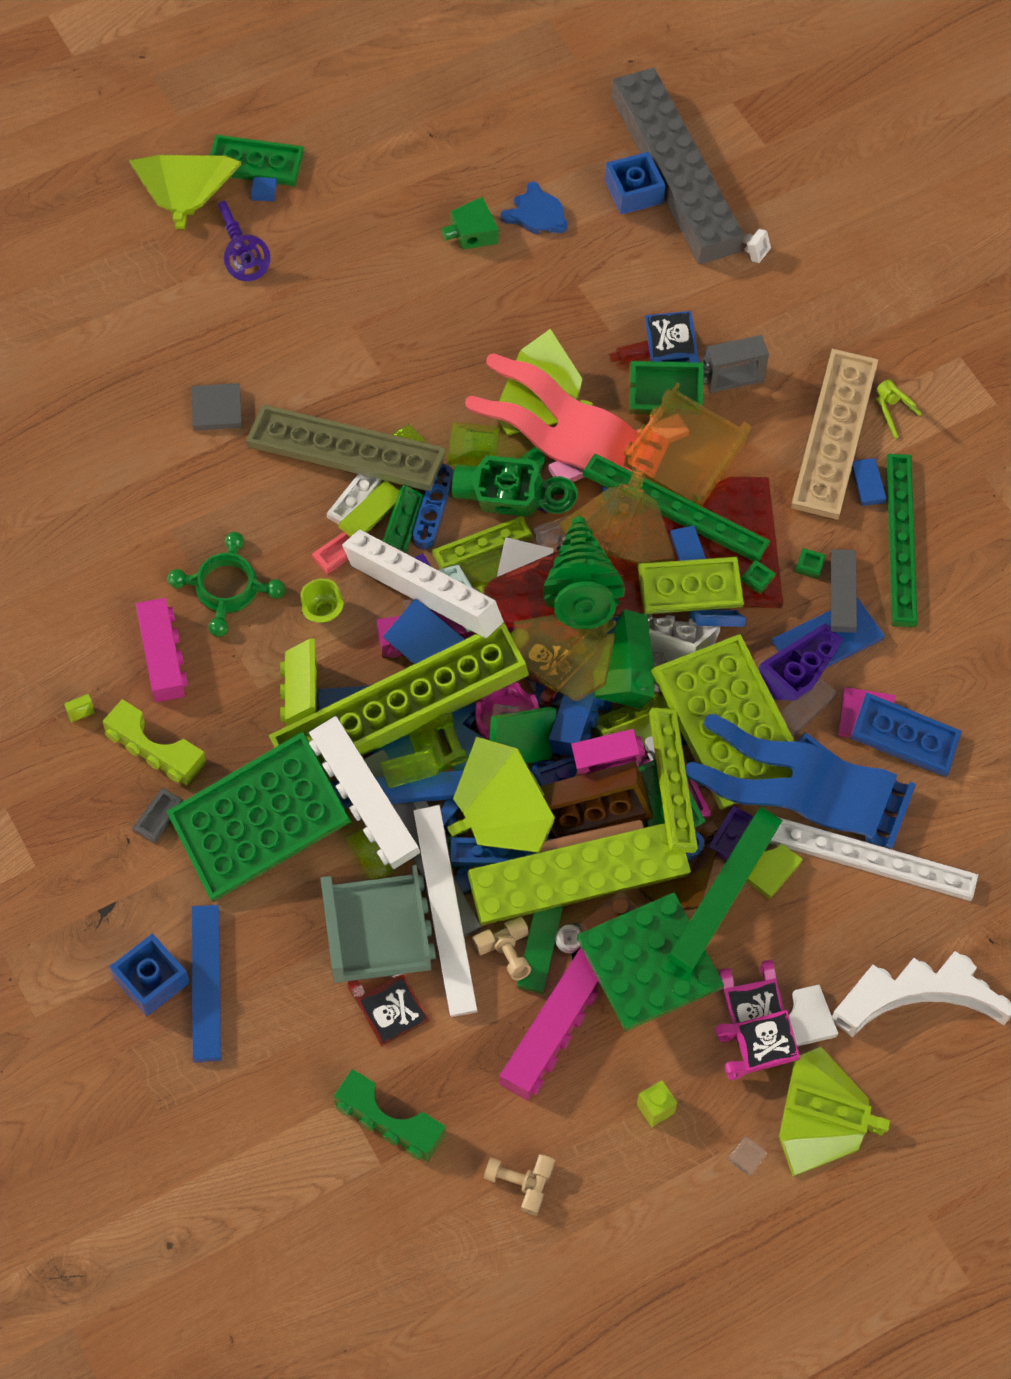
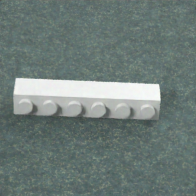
[309,716,421,870]

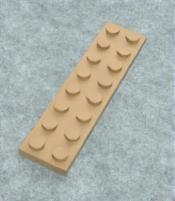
[791,349,878,520]

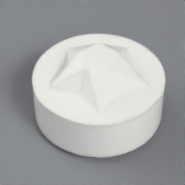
[555,925,582,953]

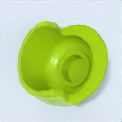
[301,578,344,623]

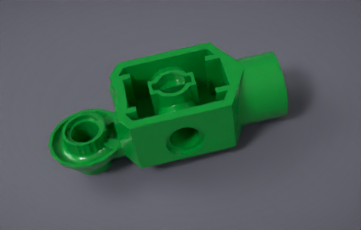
[452,455,578,517]

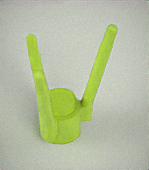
[876,380,922,439]

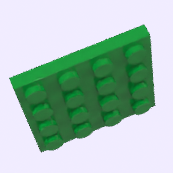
[577,893,724,1032]

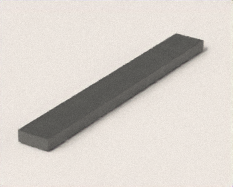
[363,749,481,938]

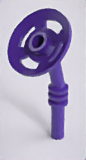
[218,201,271,281]

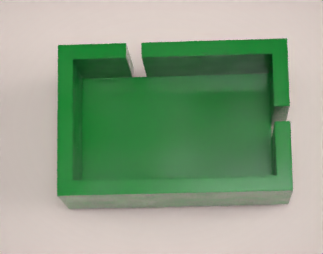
[629,361,704,416]

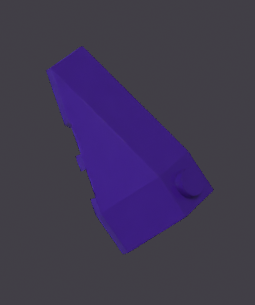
[758,623,843,700]

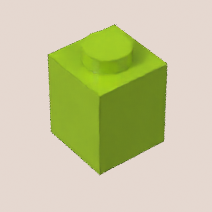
[637,1080,677,1127]

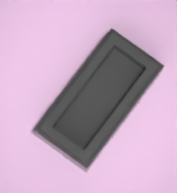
[132,788,184,844]

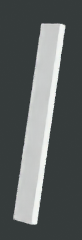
[413,805,478,1017]
[770,817,978,901]

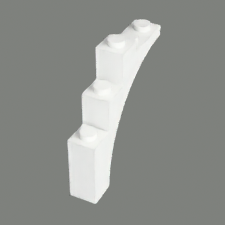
[832,951,1011,1038]

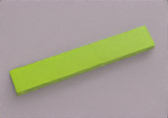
[649,707,698,853]

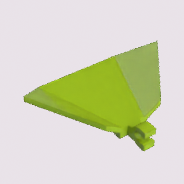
[129,155,241,229]
[498,329,593,435]
[447,737,555,853]
[779,1047,890,1177]

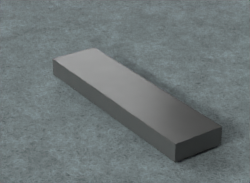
[831,549,857,633]

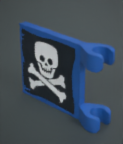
[645,311,700,363]

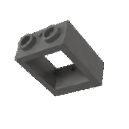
[702,335,769,393]

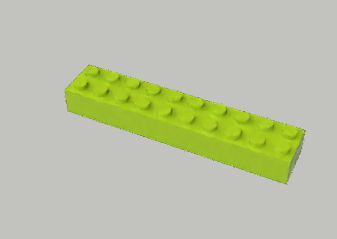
[269,622,529,774]

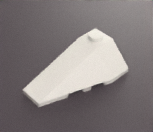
[612,608,721,663]

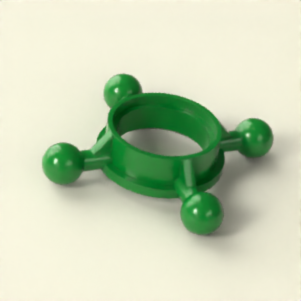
[167,531,286,637]

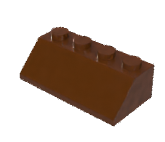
[540,761,654,839]

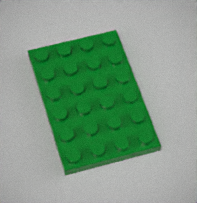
[166,732,352,902]

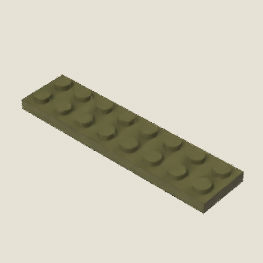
[246,404,446,491]

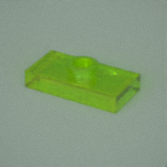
[380,749,439,788]

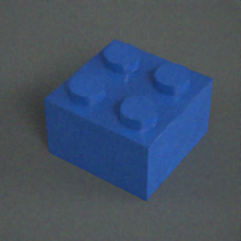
[605,151,665,215]
[109,933,190,1017]

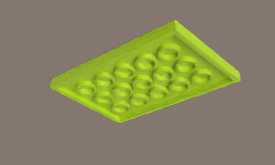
[651,634,795,810]

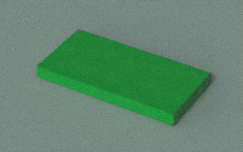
[210,134,305,187]

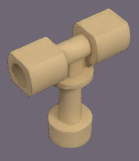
[472,916,531,980]
[484,1154,555,1216]

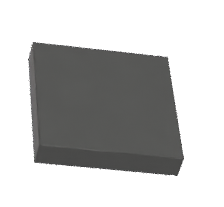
[192,383,242,431]

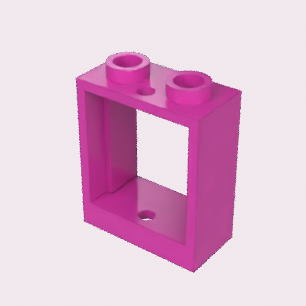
[571,729,646,775]

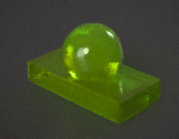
[346,829,395,880]

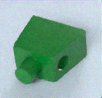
[441,196,499,250]

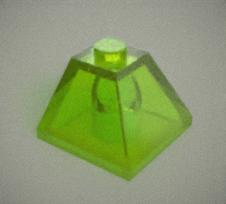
[447,422,500,466]

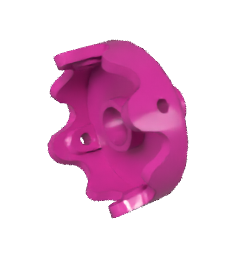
[476,682,539,740]

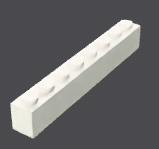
[342,529,504,638]

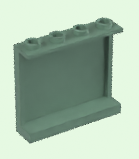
[320,865,435,983]

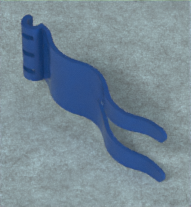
[685,714,916,849]

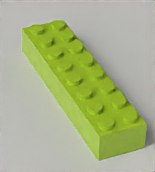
[468,823,691,926]

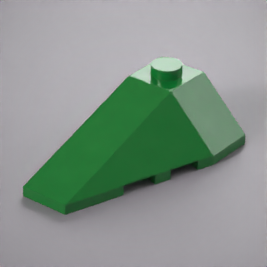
[594,609,655,709]

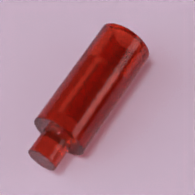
[609,340,650,364]

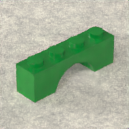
[334,1069,446,1162]

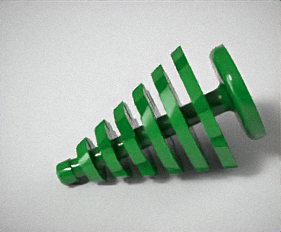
[543,516,625,629]

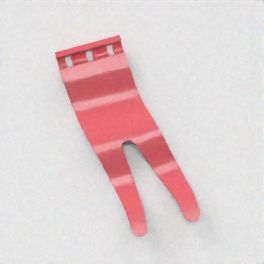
[465,354,669,496]

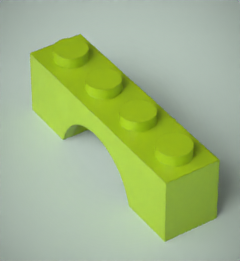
[103,699,207,786]

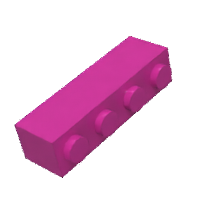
[136,598,188,703]

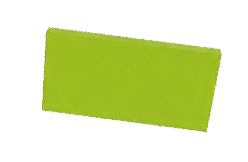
[637,557,744,614]

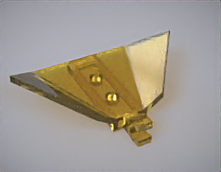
[559,469,675,564]
[513,614,616,701]

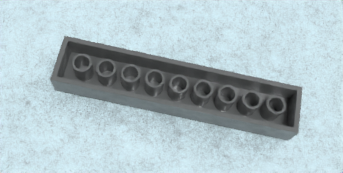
[612,67,744,265]

